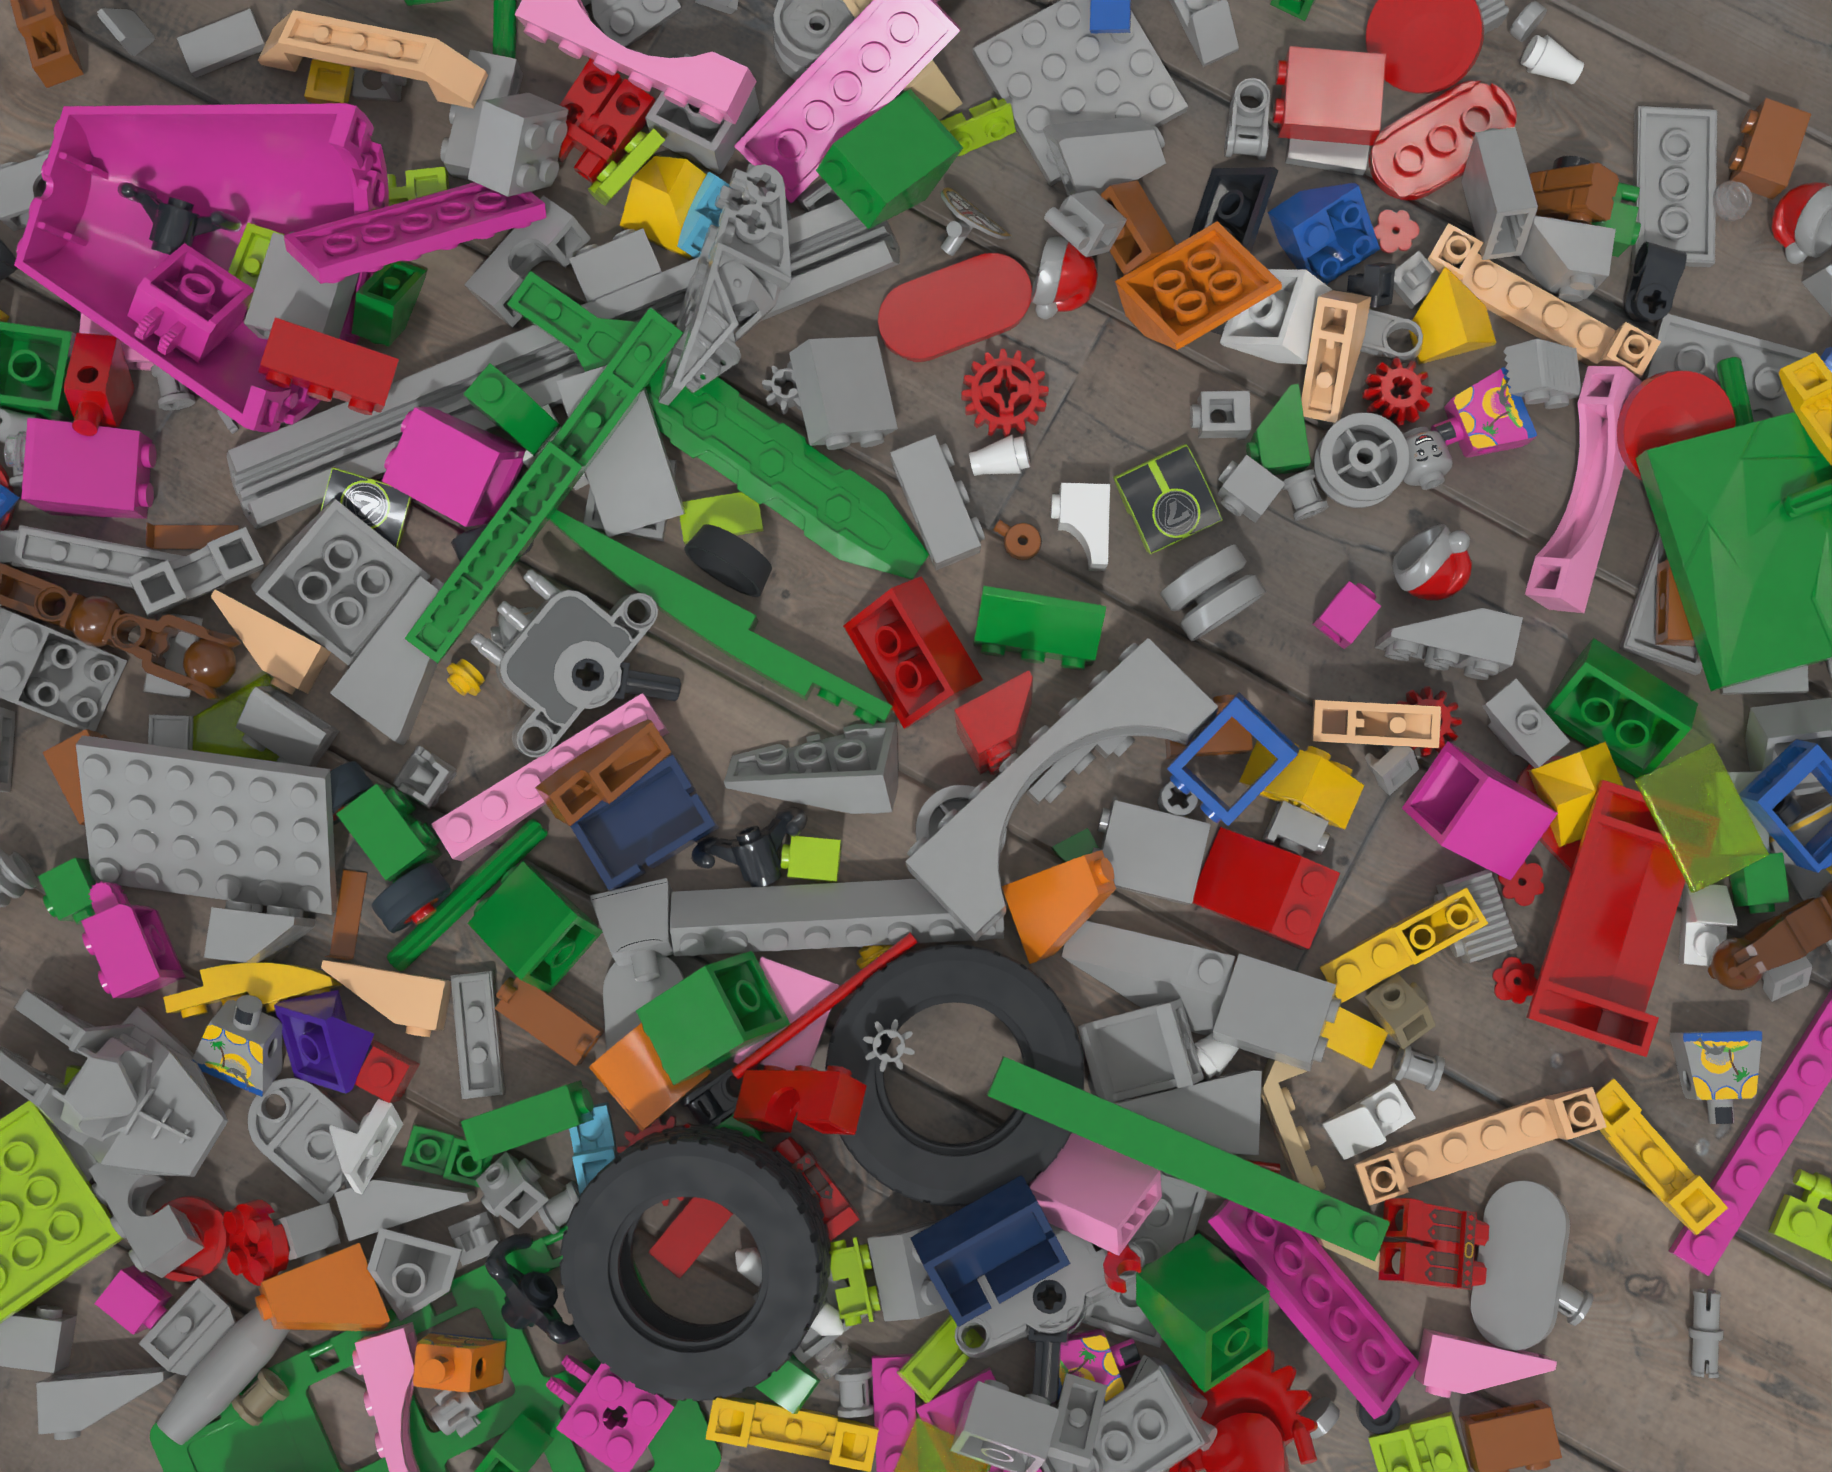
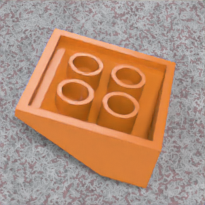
[1115,221,1282,350]

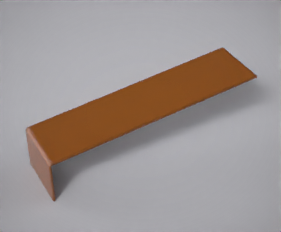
[146,522,239,549]
[325,869,367,960]

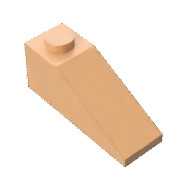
[1301,290,1371,423]
[211,590,331,695]
[1311,700,1441,748]
[321,960,452,1037]

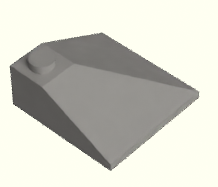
[251,498,430,666]

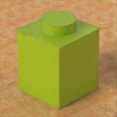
[781,836,842,883]

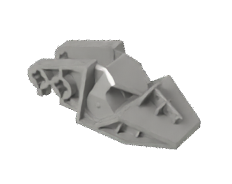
[658,163,792,406]
[0,989,228,1177]

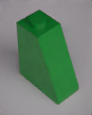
[460,1080,594,1162]

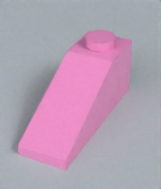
[1414,1328,1557,1398]

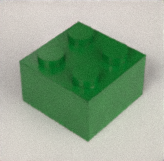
[0,322,76,422]

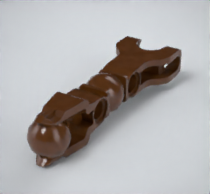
[0,563,242,700]
[1708,881,1832,991]

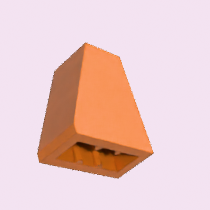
[1001,850,1116,964]
[255,1243,390,1331]

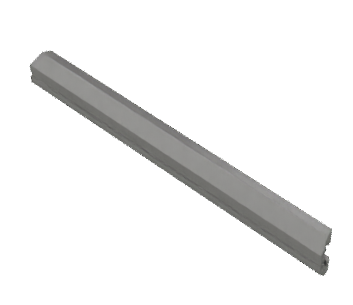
[227,199,900,529]

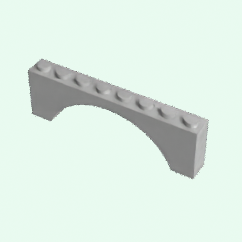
[905,638,1218,941]

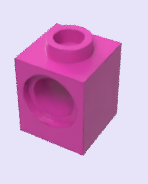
[1312,581,1381,649]
[94,1265,173,1335]

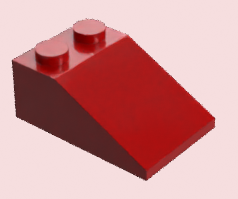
[1192,827,1340,950]

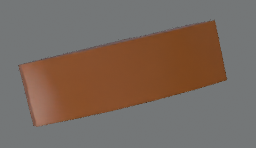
[10,0,84,88]
[535,719,671,826]

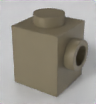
[1365,973,1436,1049]

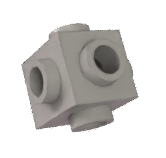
[476,1151,549,1229]

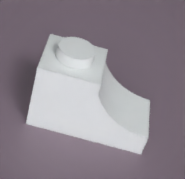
[1051,483,1110,571]

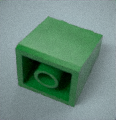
[816,89,963,230]
[467,861,603,993]
[636,951,790,1085]
[1136,1233,1270,1392]

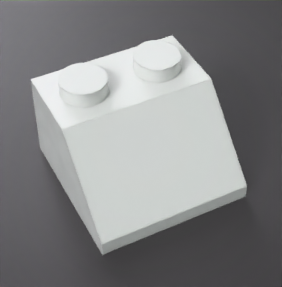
[1220,269,1332,364]

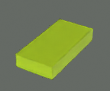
[679,492,764,544]
[897,1314,985,1403]

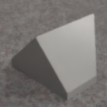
[367,1228,462,1321]

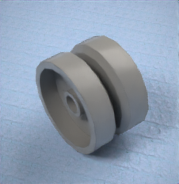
[773,0,855,81]
[1160,544,1267,641]

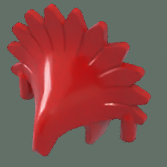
[1169,1349,1318,1472]

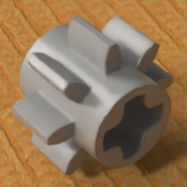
[762,361,802,415]
[863,1019,915,1072]
[430,1390,484,1438]

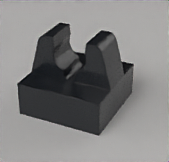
[1347,262,1396,308]

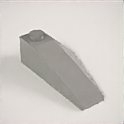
[724,722,898,814]
[1061,921,1235,1036]

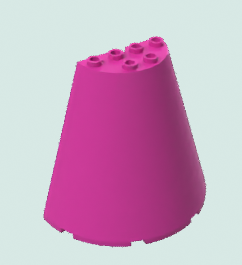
[14,103,389,433]

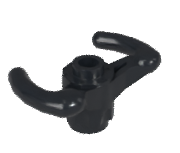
[118,182,242,255]
[691,807,808,887]
[485,1233,581,1345]

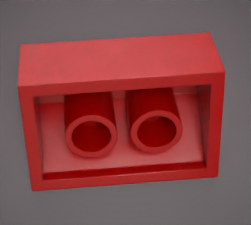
[258,317,399,415]
[843,576,983,729]
[954,670,1033,775]

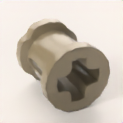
[231,1368,289,1426]

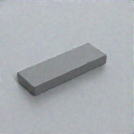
[450,971,505,1099]

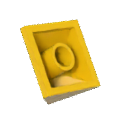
[620,156,707,260]
[1528,741,1624,847]

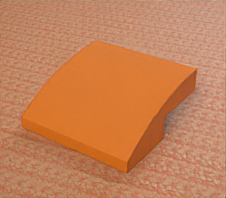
[589,1023,712,1131]

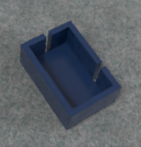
[570,755,719,891]
[910,1175,1071,1327]

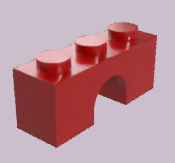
[733,1065,867,1135]

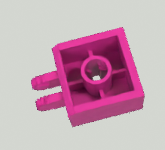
[127,243,254,363]
[81,881,186,998]
[546,1354,678,1472]

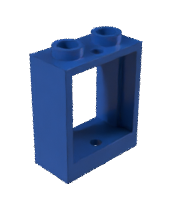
[1167,692,1300,826]
[1737,739,1832,873]

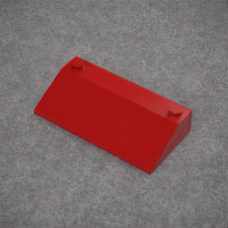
[1526,780,1720,1057]

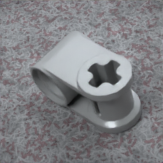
[1224,78,1270,161]

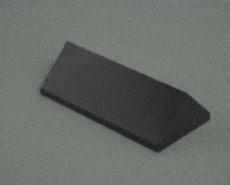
[1189,167,1278,335]

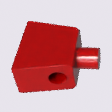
[64,333,135,436]

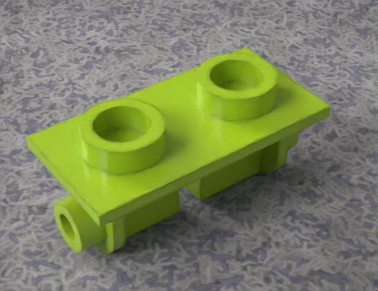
[939,97,1016,157]
[829,1237,881,1327]

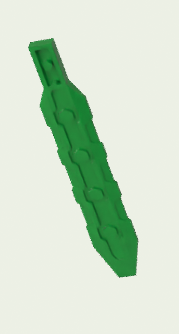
[507,271,929,580]

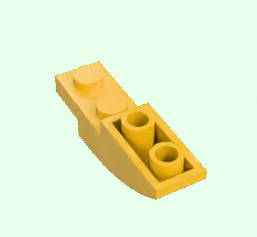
[1320,887,1488,1003]
[163,963,342,1019]

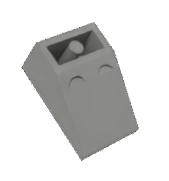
[0,607,127,731]
[1375,608,1523,680]

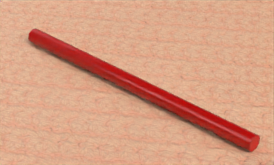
[731,933,918,1079]

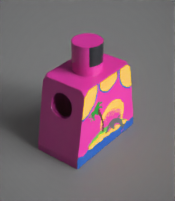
[1431,366,1538,458]
[1058,1329,1141,1404]

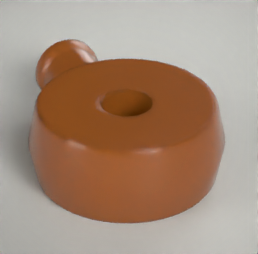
[993,520,1042,560]

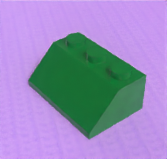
[973,586,1106,670]
[1543,638,1698,782]

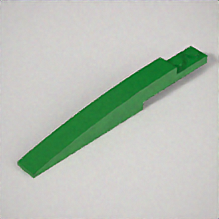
[405,307,683,664]
[549,510,893,726]
[987,1056,1390,1261]

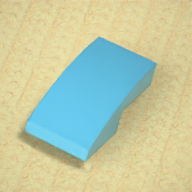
[677,172,734,258]
[569,1102,618,1194]

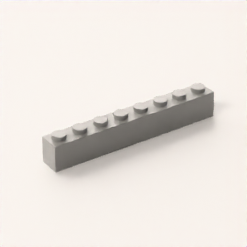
[670,874,1004,956]

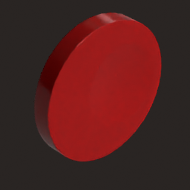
[1366,0,1484,94]
[1617,370,1736,481]

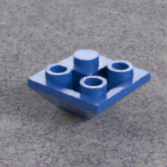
[1268,183,1380,285]

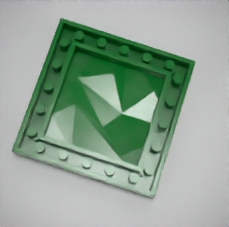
[1635,412,1832,692]

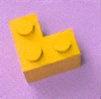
[1239,740,1364,830]

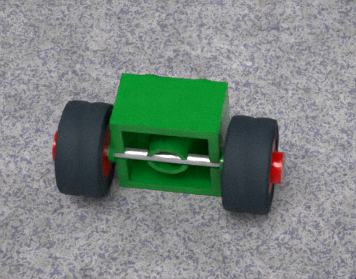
[330,761,451,933]

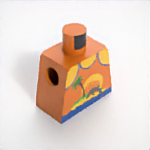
[413,1332,507,1392]

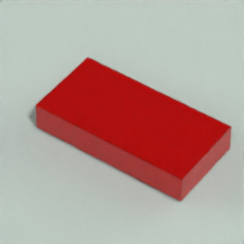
[648,1197,734,1279]

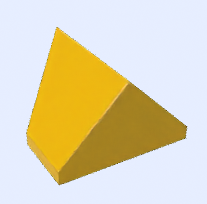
[1408,266,1496,365]

